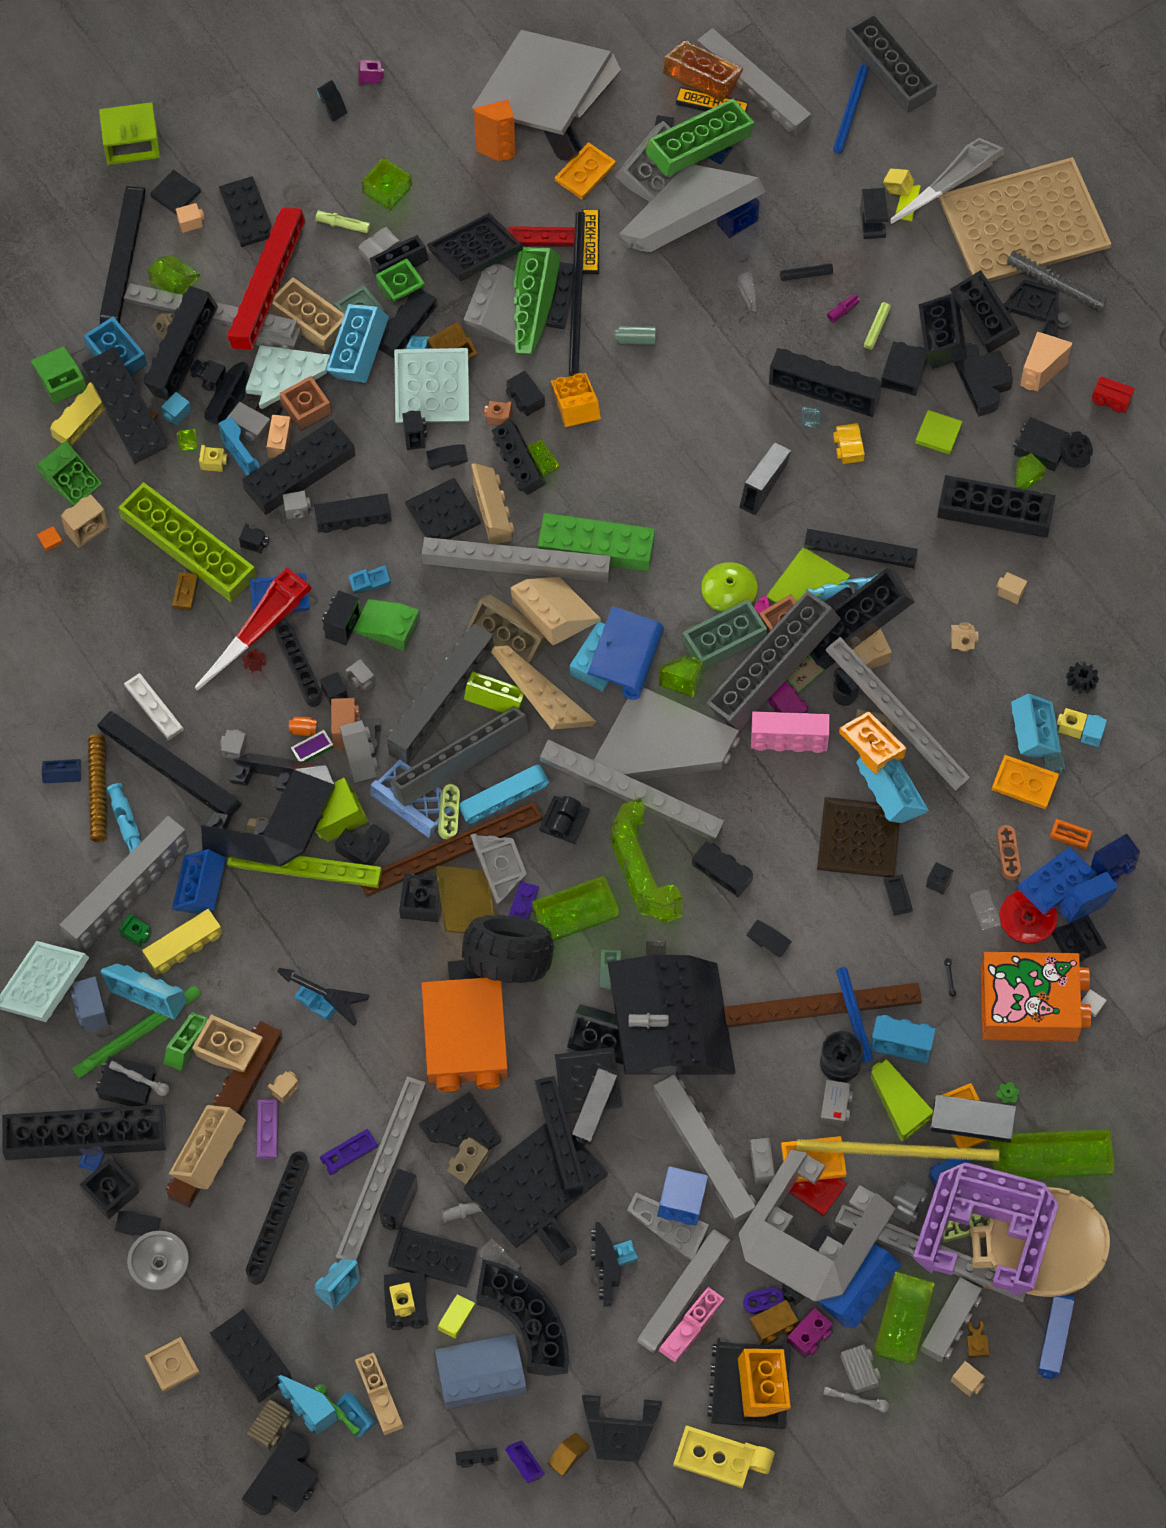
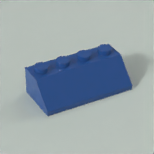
[817,1244,902,1328]

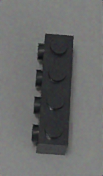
[491,419,546,495]

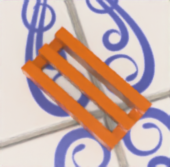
[1050,819,1093,850]

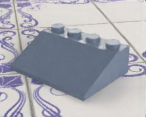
[435,1334,527,1409]

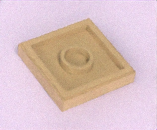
[144,1337,200,1393]

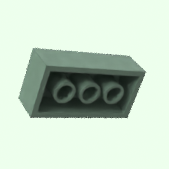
[682,599,767,672]

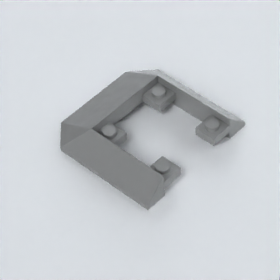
[739,1149,896,1302]

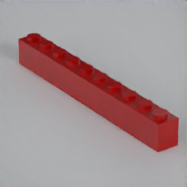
[227,207,306,350]

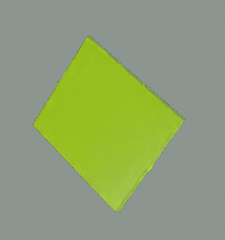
[767,547,850,603]

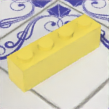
[50,382,105,446]
[142,909,223,975]

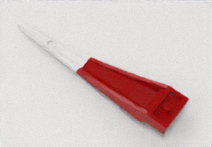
[195,568,312,690]

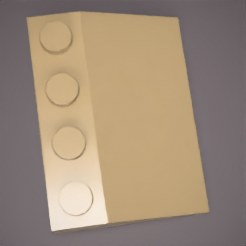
[510,577,601,646]

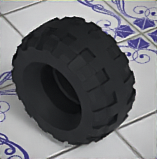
[462,915,554,983]

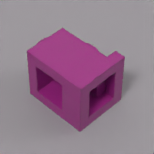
[358,60,384,85]

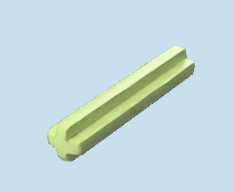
[864,302,891,350]

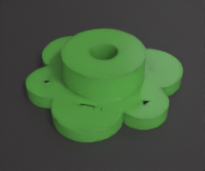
[996,1082,1019,1104]

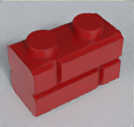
[1091,376,1135,413]

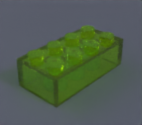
[531,875,619,941]
[873,1272,935,1366]

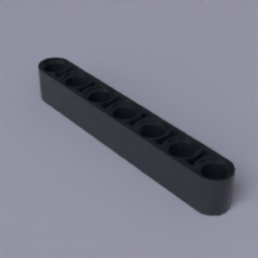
[246,1151,309,1285]

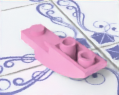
[659,1287,725,1363]

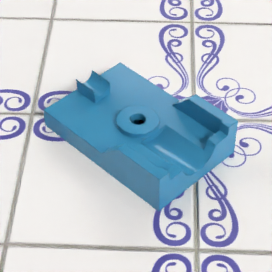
[219,417,259,476]

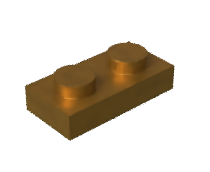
[172,572,198,611]

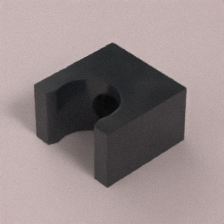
[860,188,888,239]

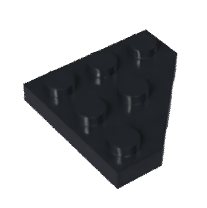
[419,1092,502,1150]

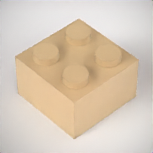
[61,494,109,548]

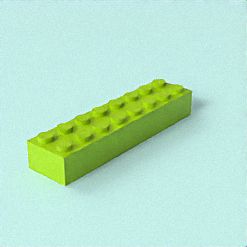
[118,482,256,602]

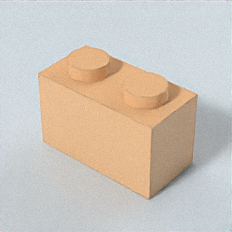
[266,415,292,458]

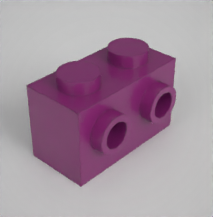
[787,1308,833,1358]

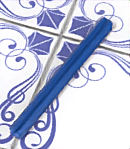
[833,64,869,154]

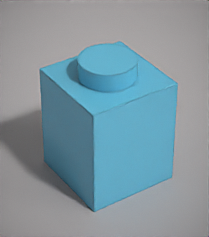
[161,392,191,426]
[1081,714,1107,747]

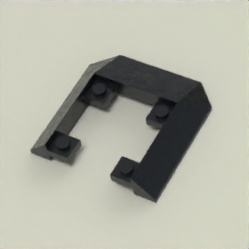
[201,753,335,867]

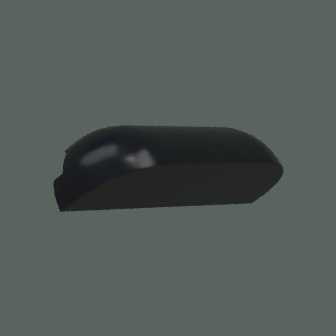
[543,123,582,161]
[204,362,249,424]

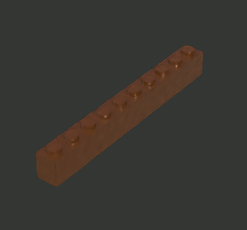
[166,1021,283,1208]

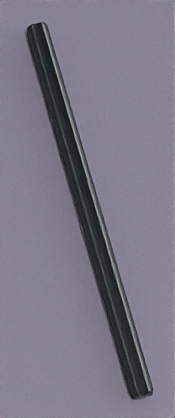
[569,211,585,376]

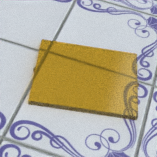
[435,866,494,934]

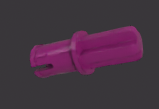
[827,294,860,323]

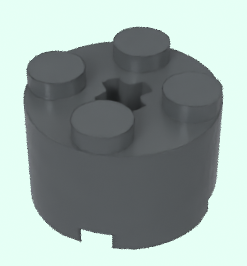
[891,1178,928,1225]

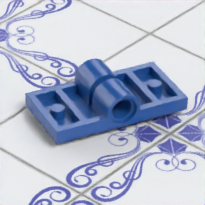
[1017,847,1097,915]

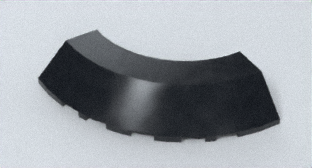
[476,1259,569,1376]

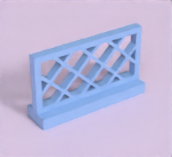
[370,759,453,838]

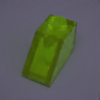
[1014,453,1046,490]

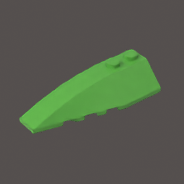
[513,247,561,354]

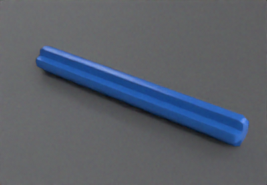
[836,967,873,1063]

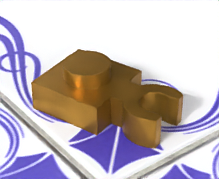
[966,1321,989,1358]

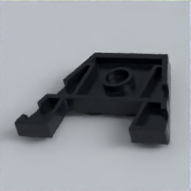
[1003,279,1059,338]
[582,1395,662,1462]

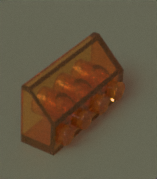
[663,40,743,102]

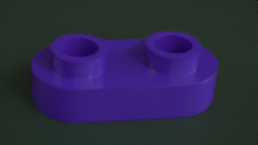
[743,1287,784,1314]

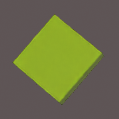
[915,410,963,455]

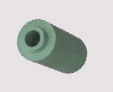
[615,326,655,345]

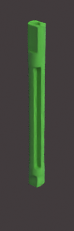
[72,985,202,1078]

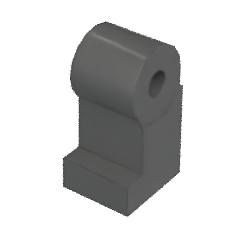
[361,718,382,756]

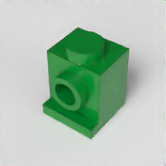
[119,914,151,947]

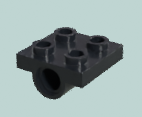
[539,795,590,844]

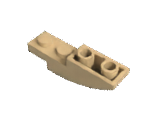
[355,1353,404,1435]

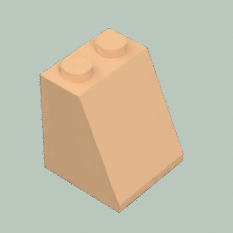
[1020,332,1072,392]

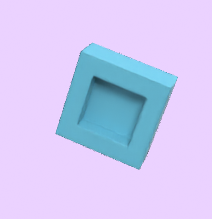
[613,1240,638,1267]

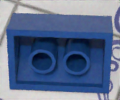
[172,849,226,914]

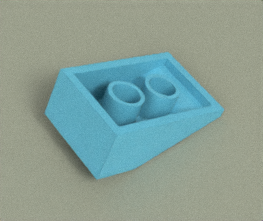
[314,1259,361,1310]

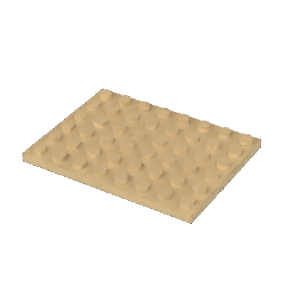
[938,157,1111,282]

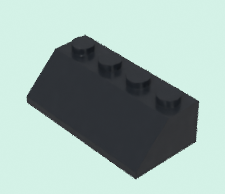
[567,1004,623,1065]

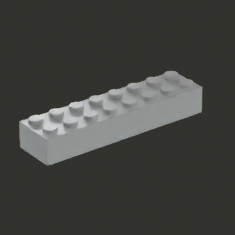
[60,816,189,952]

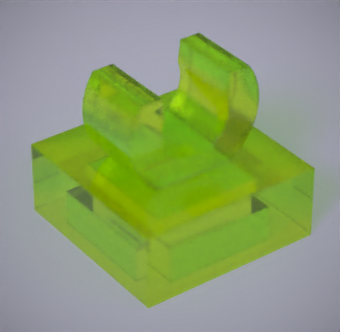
[177,429,198,450]

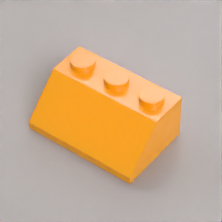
[738,1349,791,1417]

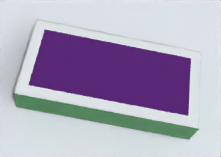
[291,730,334,762]

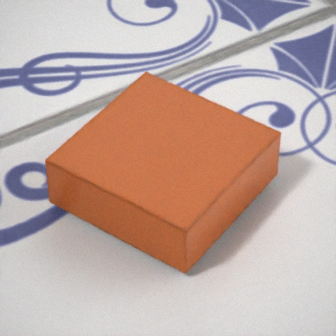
[37,526,63,551]

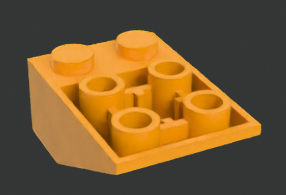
[551,373,601,427]

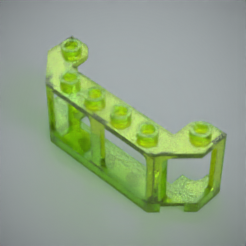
[611,798,683,923]

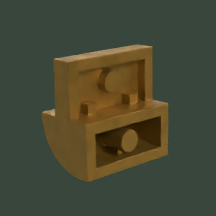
[426,322,478,359]

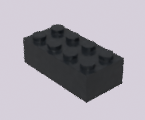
[950,270,1020,353]
[918,293,967,369]
[210,1309,292,1403]

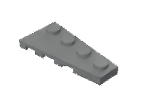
[627,1192,709,1261]

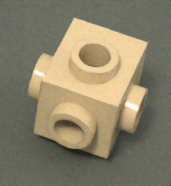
[950,623,978,651]

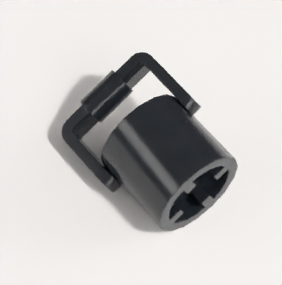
[833,667,859,706]

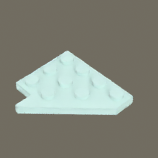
[246,345,330,409]

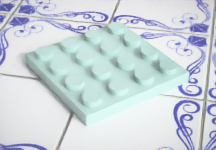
[394,348,469,423]
[0,941,89,1022]

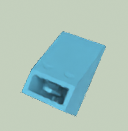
[278,1375,338,1435]

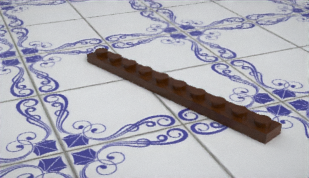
[361,802,542,897]
[724,983,922,1028]

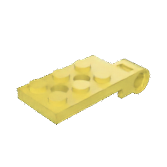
[673,1425,775,1489]

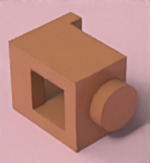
[484,401,512,425]

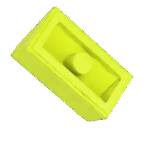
[895,185,921,221]

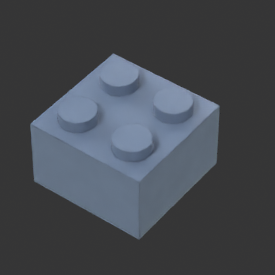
[70,977,109,1032]

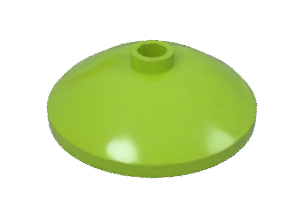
[701,562,758,613]

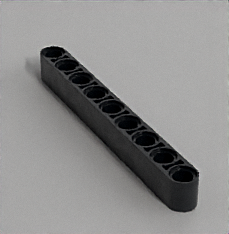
[100,186,145,324]
[97,711,241,818]

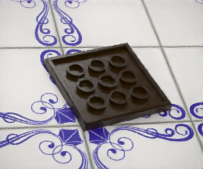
[817,797,900,878]

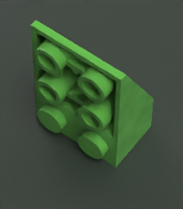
[31,346,86,404]
[35,441,102,506]

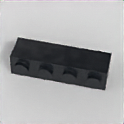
[378,288,437,359]
[314,493,392,533]

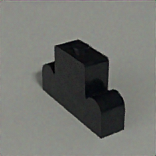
[953,343,1013,417]
[242,1430,318,1515]

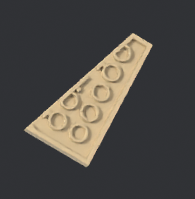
[491,646,596,730]

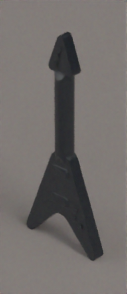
[277,968,370,1026]

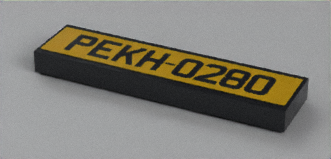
[676,87,749,112]
[582,209,600,274]

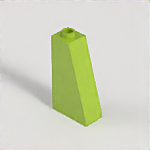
[870,1059,933,1142]

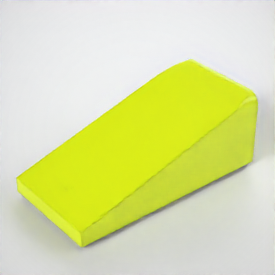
[438,1294,475,1339]

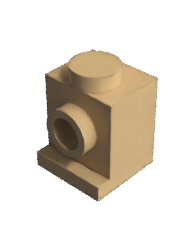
[267,1071,299,1104]

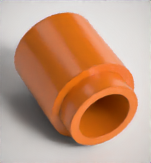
[289,716,317,736]

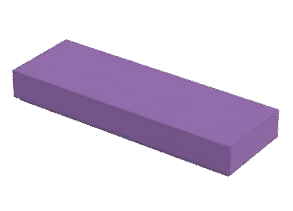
[257,1099,278,1159]

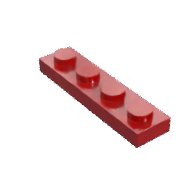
[509,226,575,247]

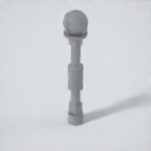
[109,1061,169,1096]
[823,1387,890,1413]

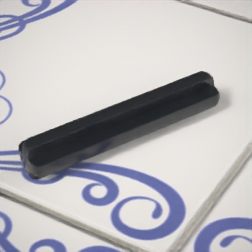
[780,263,833,281]

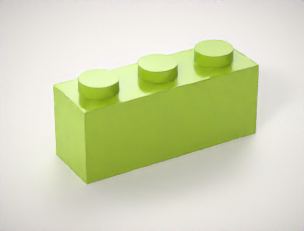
[464,672,525,713]

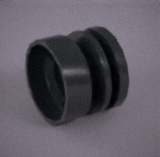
[820,1031,864,1082]

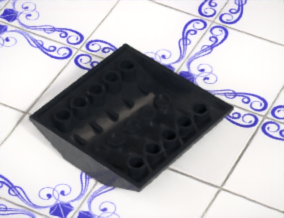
[608,955,736,1075]

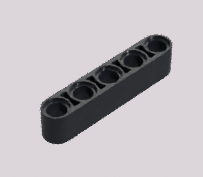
[275,621,322,707]

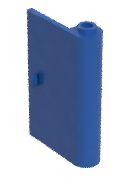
[587,606,664,700]

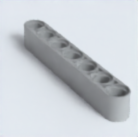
[637,1229,731,1354]

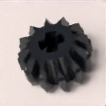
[1066,661,1099,694]

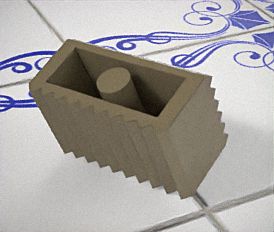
[247,1399,292,1450]

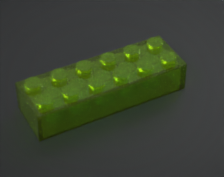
[988,1129,1115,1179]

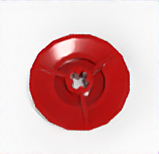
[999,891,1058,944]

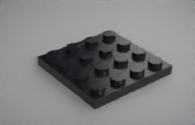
[427,213,523,281]

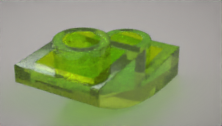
[528,439,560,475]

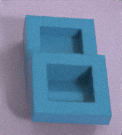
[348,565,392,593]
[294,986,336,1021]

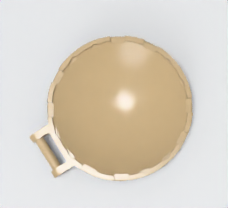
[969,1187,1110,1297]

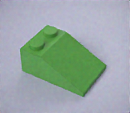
[353,599,420,651]

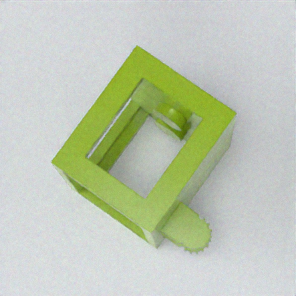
[99,102,160,165]

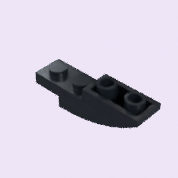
[591,1222,620,1307]

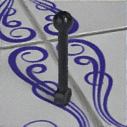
[944,958,956,997]

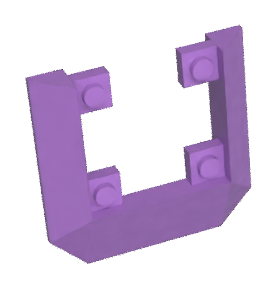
[913,1162,1059,1296]

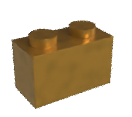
[750,1300,798,1345]

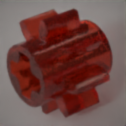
[242,648,266,673]

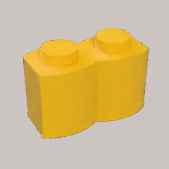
[833,423,865,464]

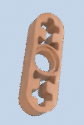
[997,825,1021,880]

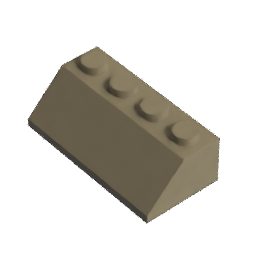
[466,594,548,665]

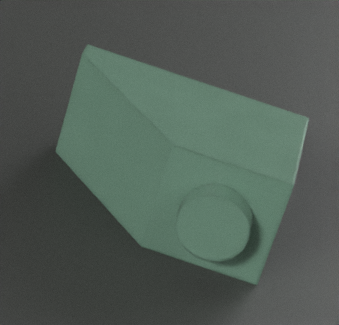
[600,950,621,990]

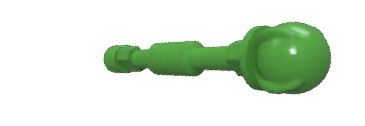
[313,1384,361,1437]

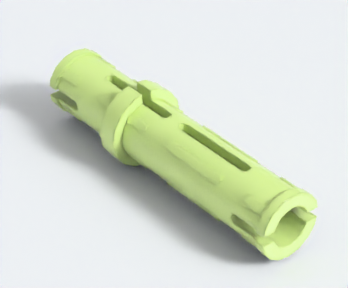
[315,210,370,234]

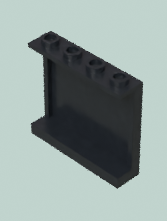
[707,1338,791,1429]

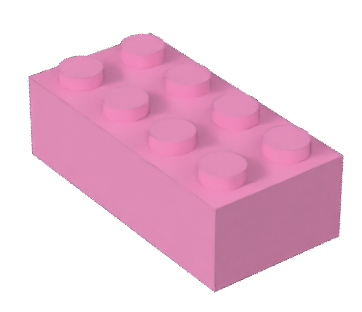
[751,712,829,753]

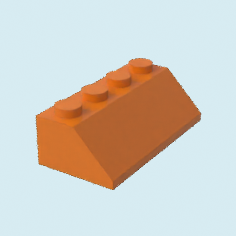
[473,99,516,161]

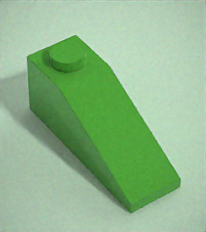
[164,1012,208,1071]

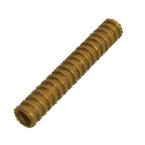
[88,734,107,842]

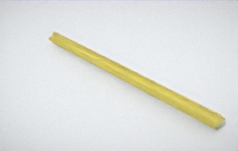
[796,1139,999,1161]

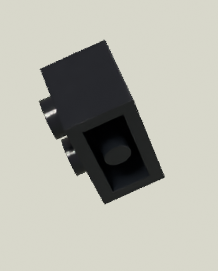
[402,410,427,450]

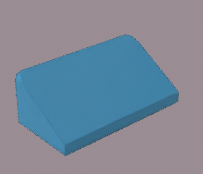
[335,1392,378,1438]

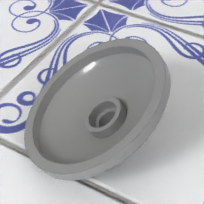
[127,1231,189,1291]

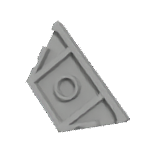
[470,834,527,905]

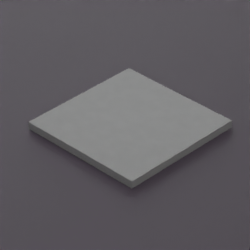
[472,30,612,135]

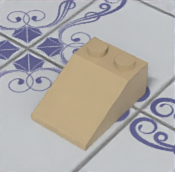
[192,1015,263,1072]

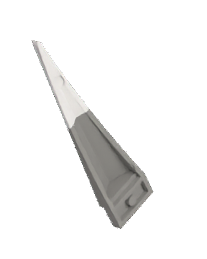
[891,138,1005,224]

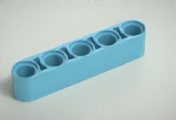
[459,765,550,824]

